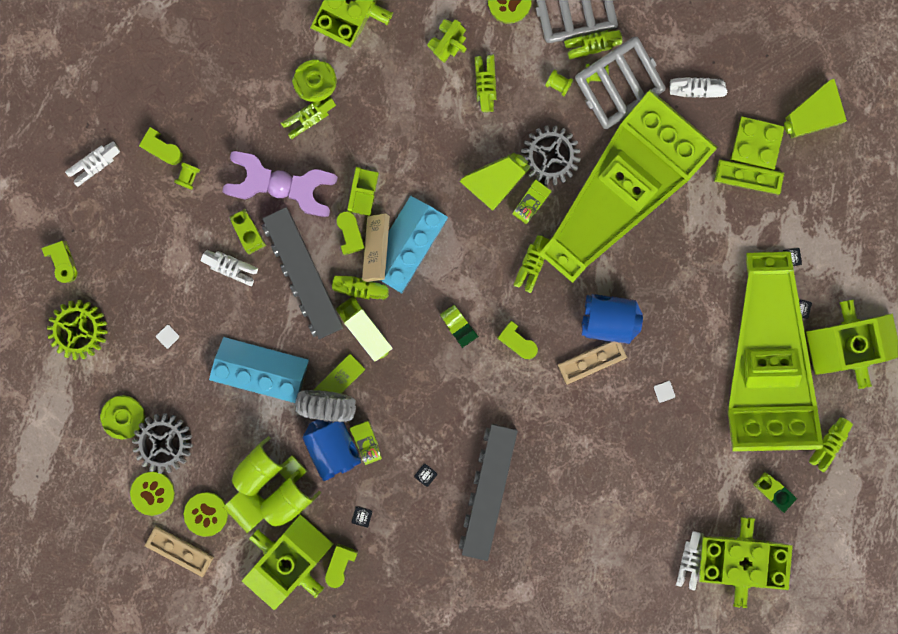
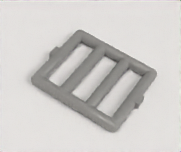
[536,0,618,43]
[575,36,666,129]

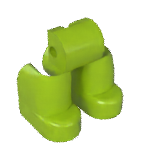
[223,436,321,533]

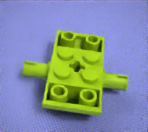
[310,0,393,48]
[805,299,898,389]
[242,514,333,610]
[699,517,793,608]

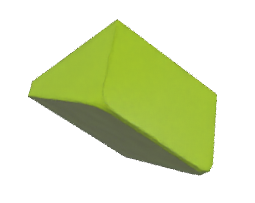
[279,455,308,483]

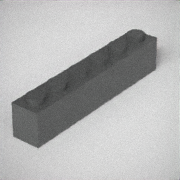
[261,207,344,339]
[458,424,518,561]

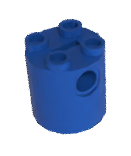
[582,294,643,344]
[302,420,362,481]

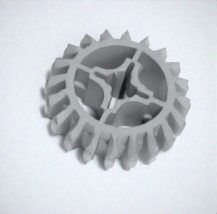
[521,126,581,185]
[295,390,356,422]
[132,413,193,474]

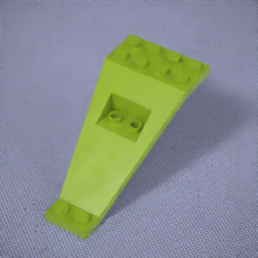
[539,89,718,283]
[728,252,823,452]

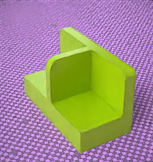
[348,167,379,216]

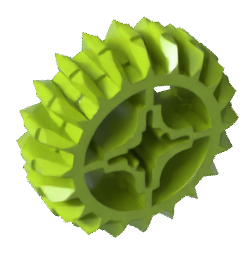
[47,300,108,360]

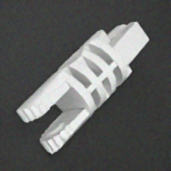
[669,77,728,98]
[65,141,120,187]
[201,250,258,286]
[676,531,704,590]

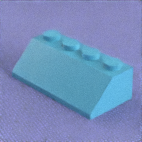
[380,196,448,294]
[209,337,309,403]

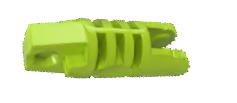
[564,30,622,59]
[475,54,497,113]
[281,96,336,139]
[514,235,549,293]
[332,276,389,300]
[809,417,853,472]

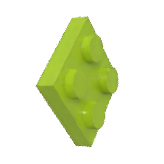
[730,117,785,170]

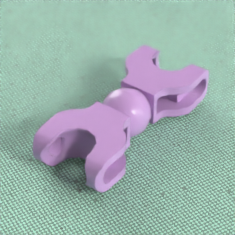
[222,151,338,217]

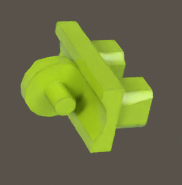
[427,19,467,63]

